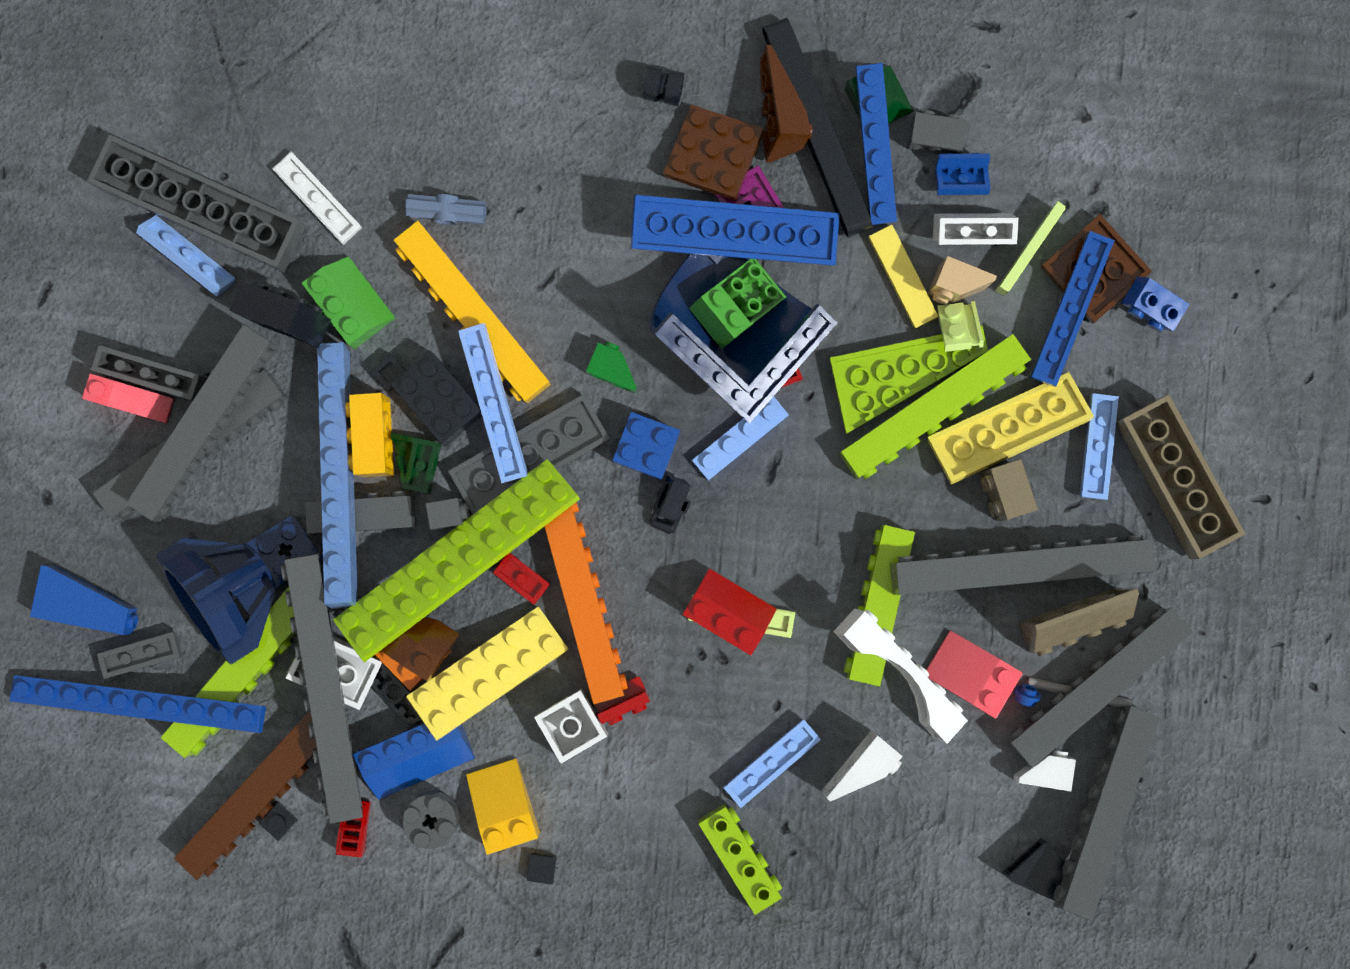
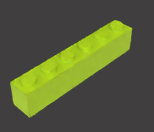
[844,525,915,687]

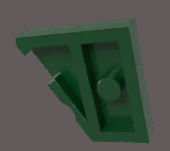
[391,433,442,494]

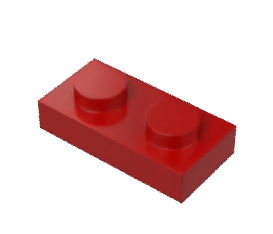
[493,553,550,605]

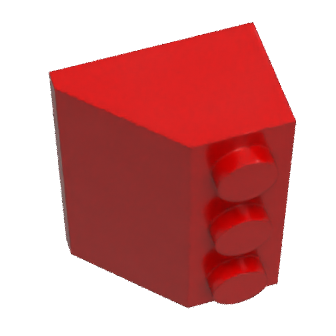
[683,568,777,656]

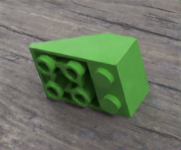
[689,259,786,349]

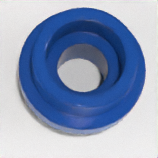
[1014,684,1041,707]

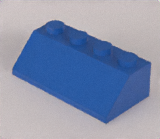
[353,723,476,800]

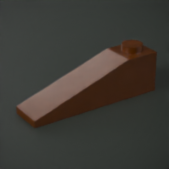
[760,45,812,163]
[380,617,460,681]

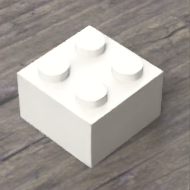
[534,688,608,763]

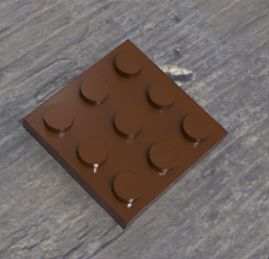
[663,104,764,201]
[1040,214,1152,324]

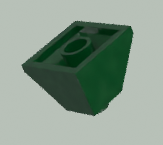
[844,65,914,124]

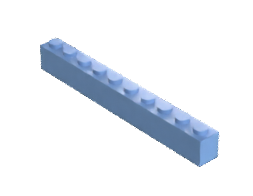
[317,342,358,609]

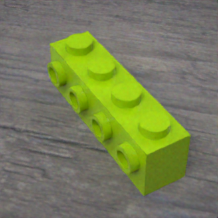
[698,803,782,915]

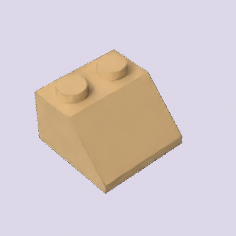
[928,256,997,305]

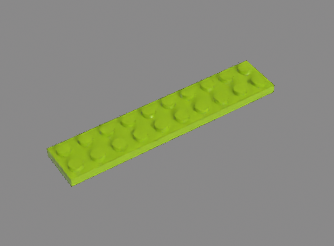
[333,459,580,663]

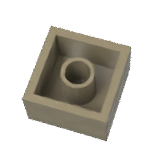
[979,459,1038,521]

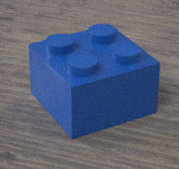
[613,412,680,481]

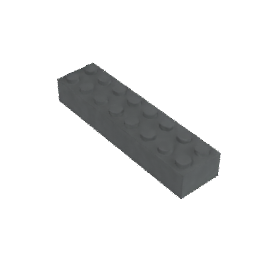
[87,134,306,273]

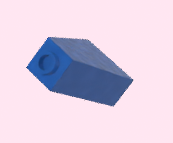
[30,565,138,635]

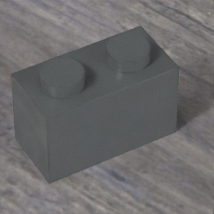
[908,110,967,154]
[426,498,471,531]

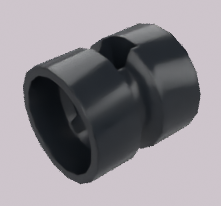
[643,65,685,106]

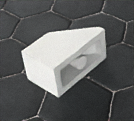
[1013,749,1076,791]

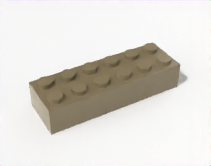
[1116,395,1245,559]

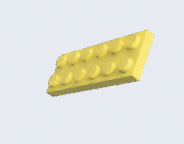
[927,372,1094,485]
[406,606,568,741]

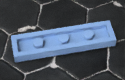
[136,215,236,296]
[1079,393,1119,500]
[692,396,789,481]
[723,719,821,808]

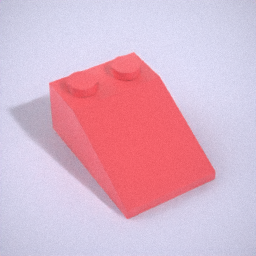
[926,630,1023,719]

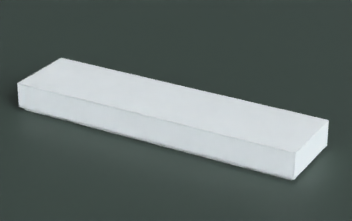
[272,152,362,245]

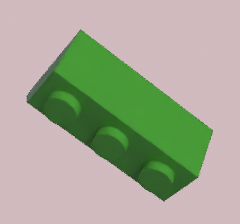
[302,256,396,349]

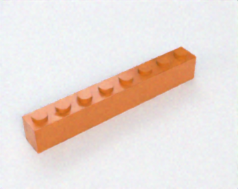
[545,502,628,704]

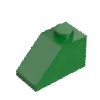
[586,341,637,394]

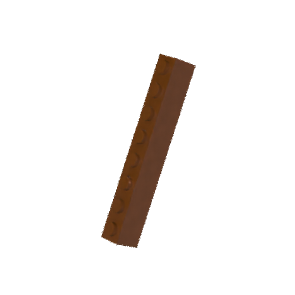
[174,712,317,880]

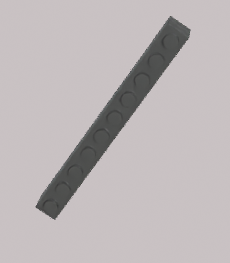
[890,535,1156,595]
[281,552,363,824]

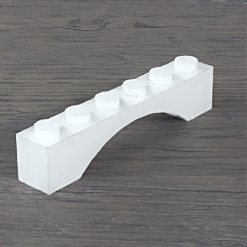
[834,609,968,744]

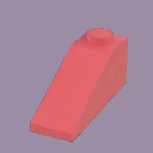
[82,374,175,423]

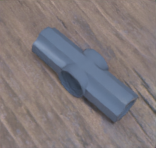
[405,194,487,225]

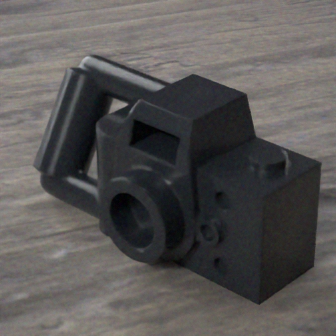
[649,475,691,534]

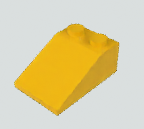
[466,758,540,855]

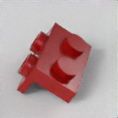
[595,676,650,726]

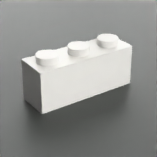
[933,213,1019,245]

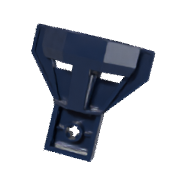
[156,515,323,665]

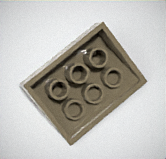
[1018,588,1139,656]

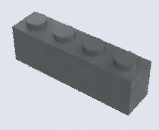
[91,345,208,401]
[305,491,416,534]

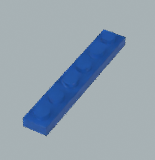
[855,63,897,225]
[1030,231,1115,387]

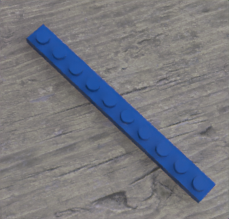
[9,675,266,733]

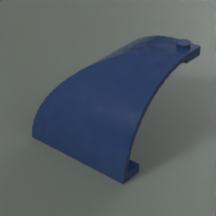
[649,254,837,423]

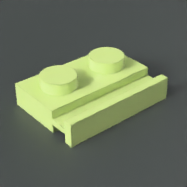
[937,301,984,352]

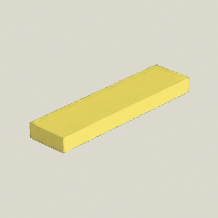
[868,225,939,329]

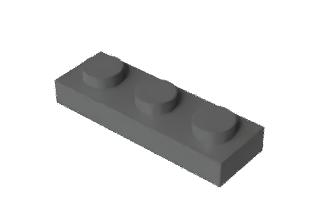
[97,631,183,679]

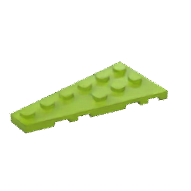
[829,326,988,435]

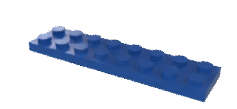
[630,195,840,266]

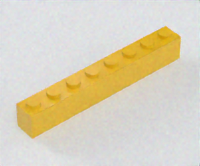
[394,221,551,404]

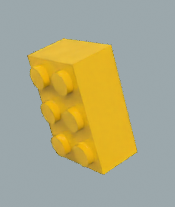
[346,393,394,477]

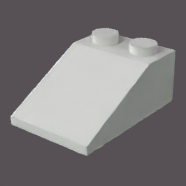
[286,636,382,710]
[822,730,903,802]

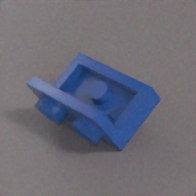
[935,153,991,195]

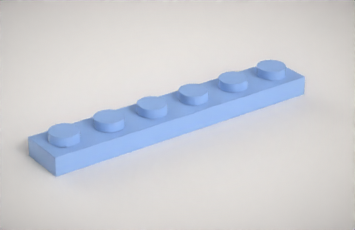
[458,323,528,483]

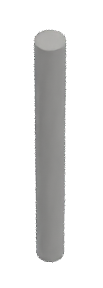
[1027,677,1132,708]

